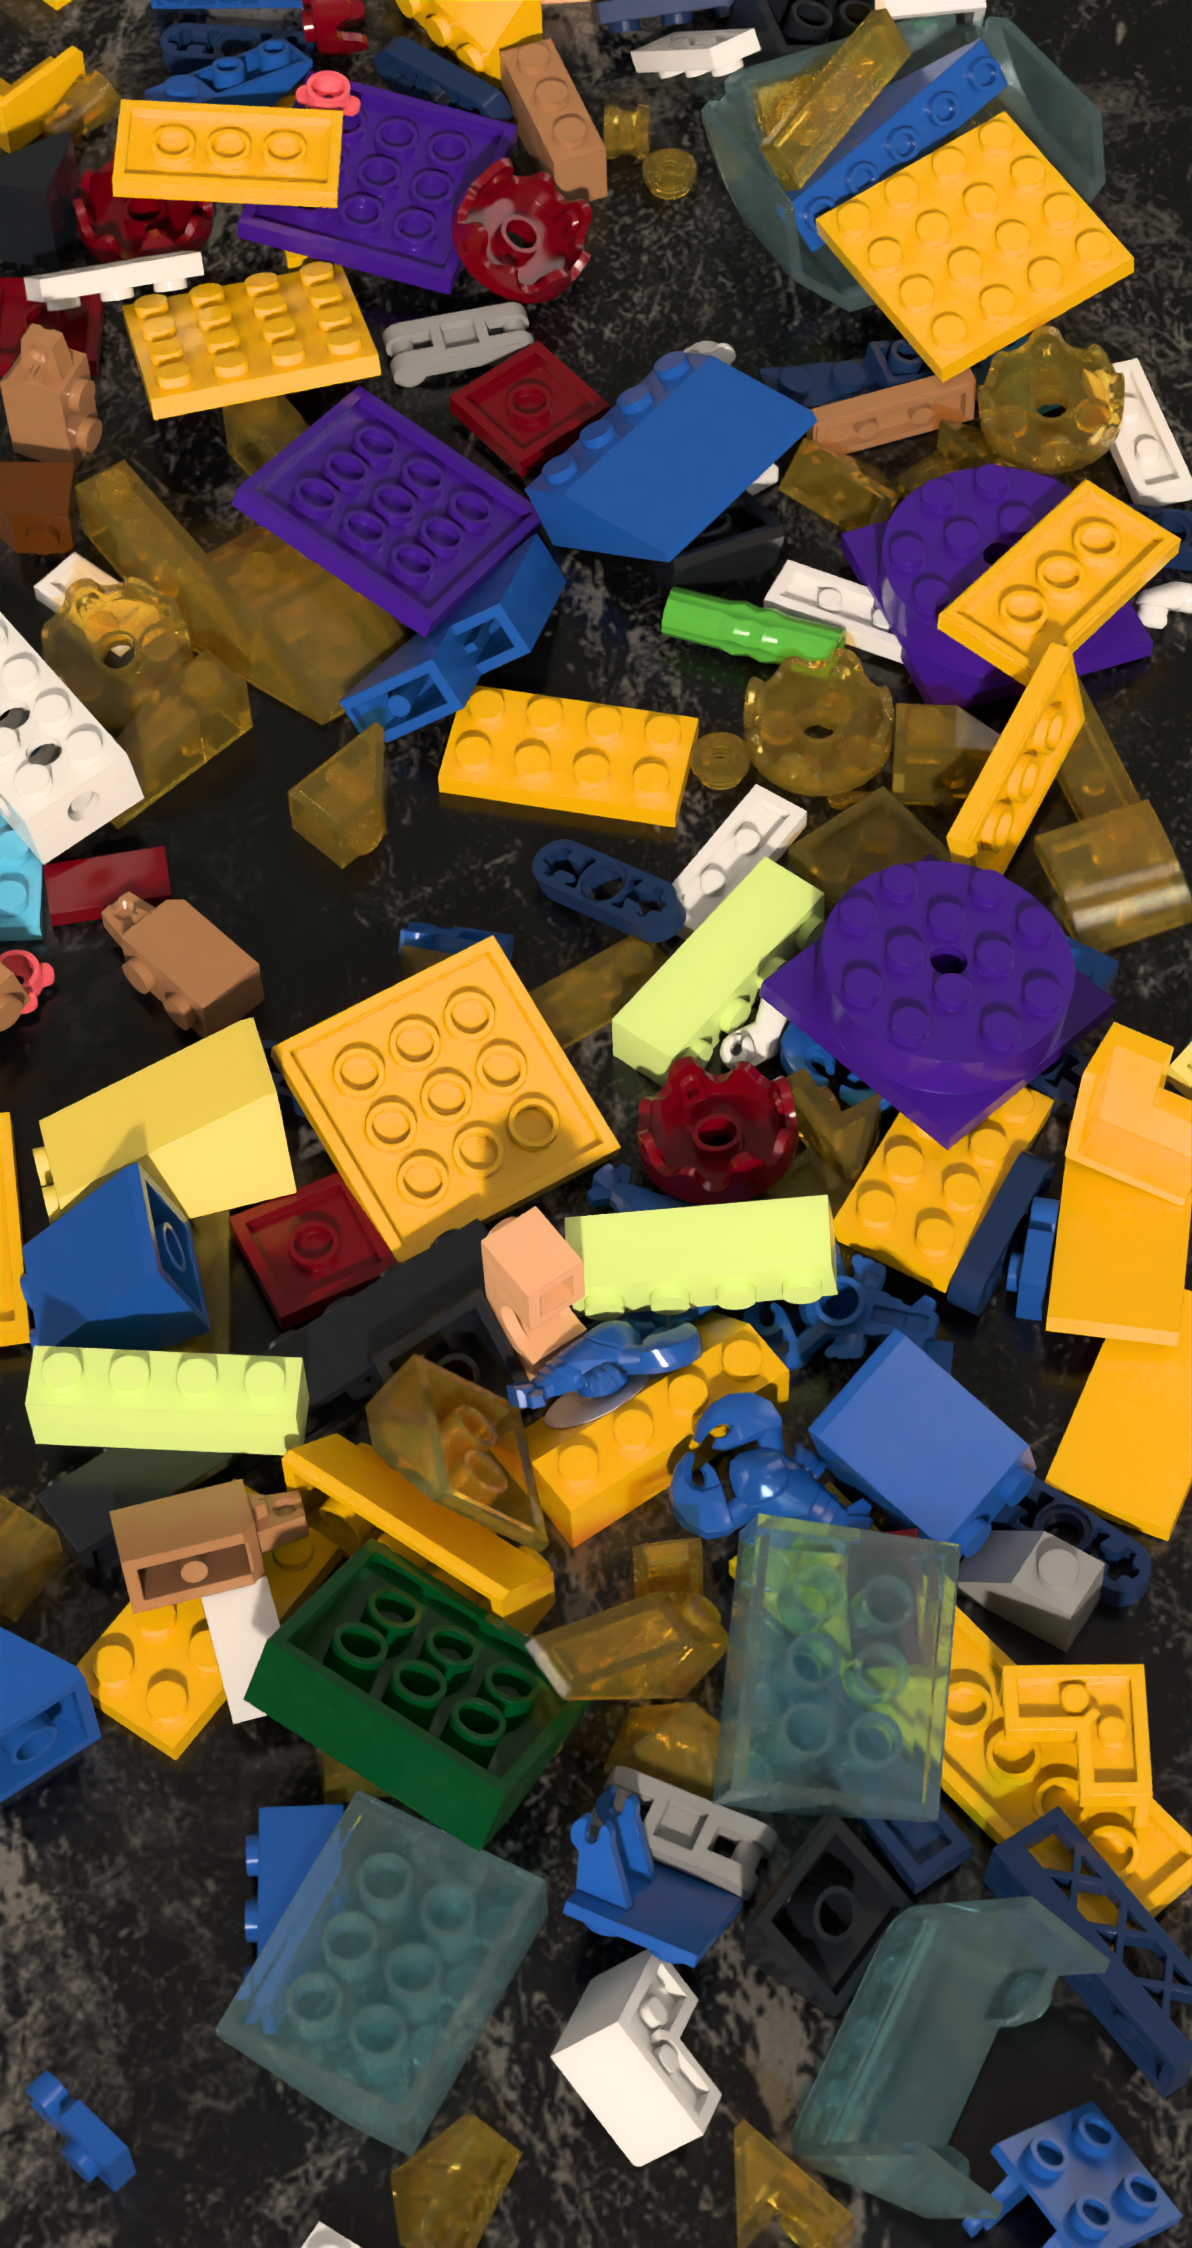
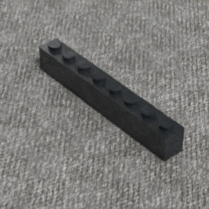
[36,1218,489,1584]

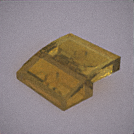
[1034,799,1192,952]

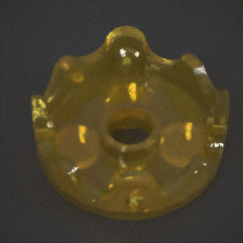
[978,326,1125,474]
[42,577,193,728]
[743,648,895,796]

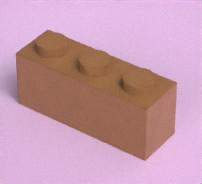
[499,38,608,202]

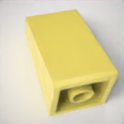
[32,1017,297,1225]

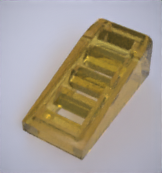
[630,1537,703,1622]

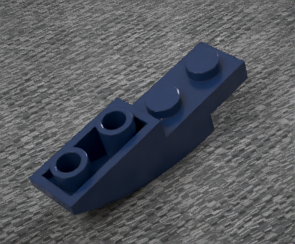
[755,339,993,409]

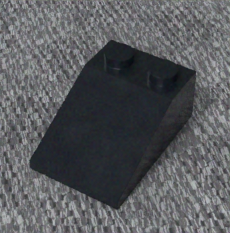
[726,0,926,102]

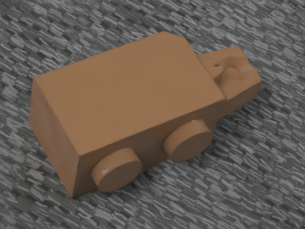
[0,323,102,469]
[101,891,265,1038]
[109,1479,309,1614]

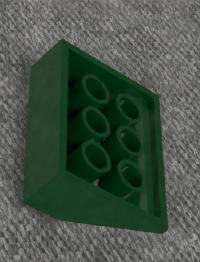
[243,1537,602,1852]

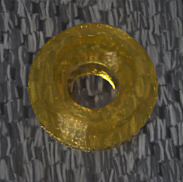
[642,148,697,200]
[690,732,751,790]

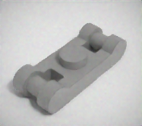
[383,302,535,387]
[589,1766,779,1901]

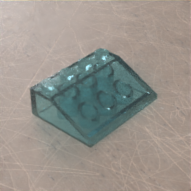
[712,1513,961,1822]
[215,1790,549,2157]

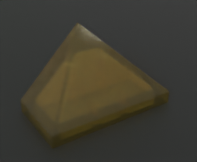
[778,438,900,532]
[604,1702,759,1812]
[390,2114,522,2248]

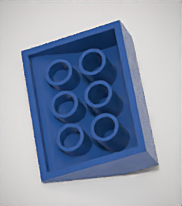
[525,351,817,563]

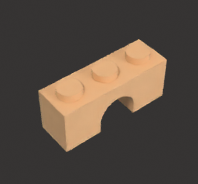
[481,1206,587,1382]

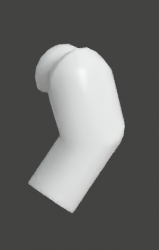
[1136,581,1192,629]
[720,998,787,1070]

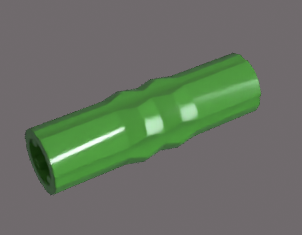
[661,586,846,678]

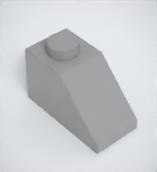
[948,1530,1105,1652]

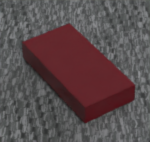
[43,846,173,926]

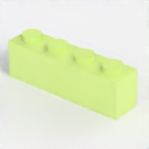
[612,856,826,1087]
[565,1195,838,1321]
[25,1346,309,1455]

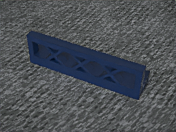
[983,1806,1192,2099]

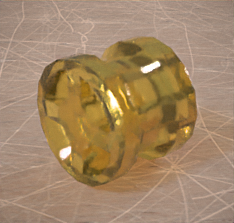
[603,104,651,160]

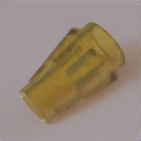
[39,70,121,141]

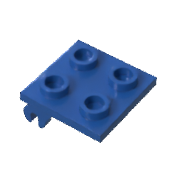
[563,1785,744,1968]
[962,2100,1183,2248]

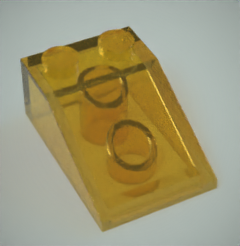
[365,1354,549,1553]

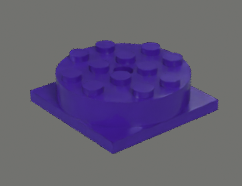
[840,464,1153,719]
[759,853,1117,1150]

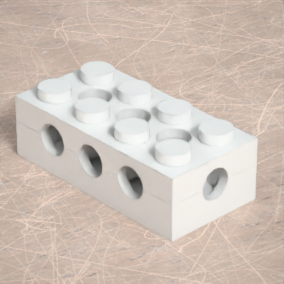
[0,612,144,865]

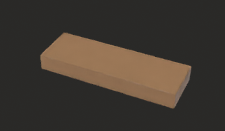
[806,368,976,463]

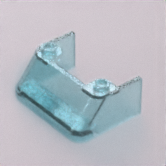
[791,1896,1111,2219]

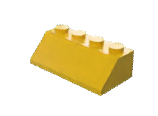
[395,0,543,90]
[496,1311,789,1549]
[281,1433,556,1637]

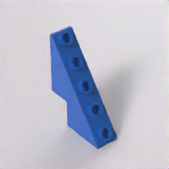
[784,37,1008,252]
[339,533,567,750]

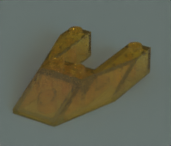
[75,395,411,725]

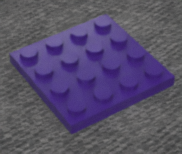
[238,70,518,295]
[231,385,543,638]

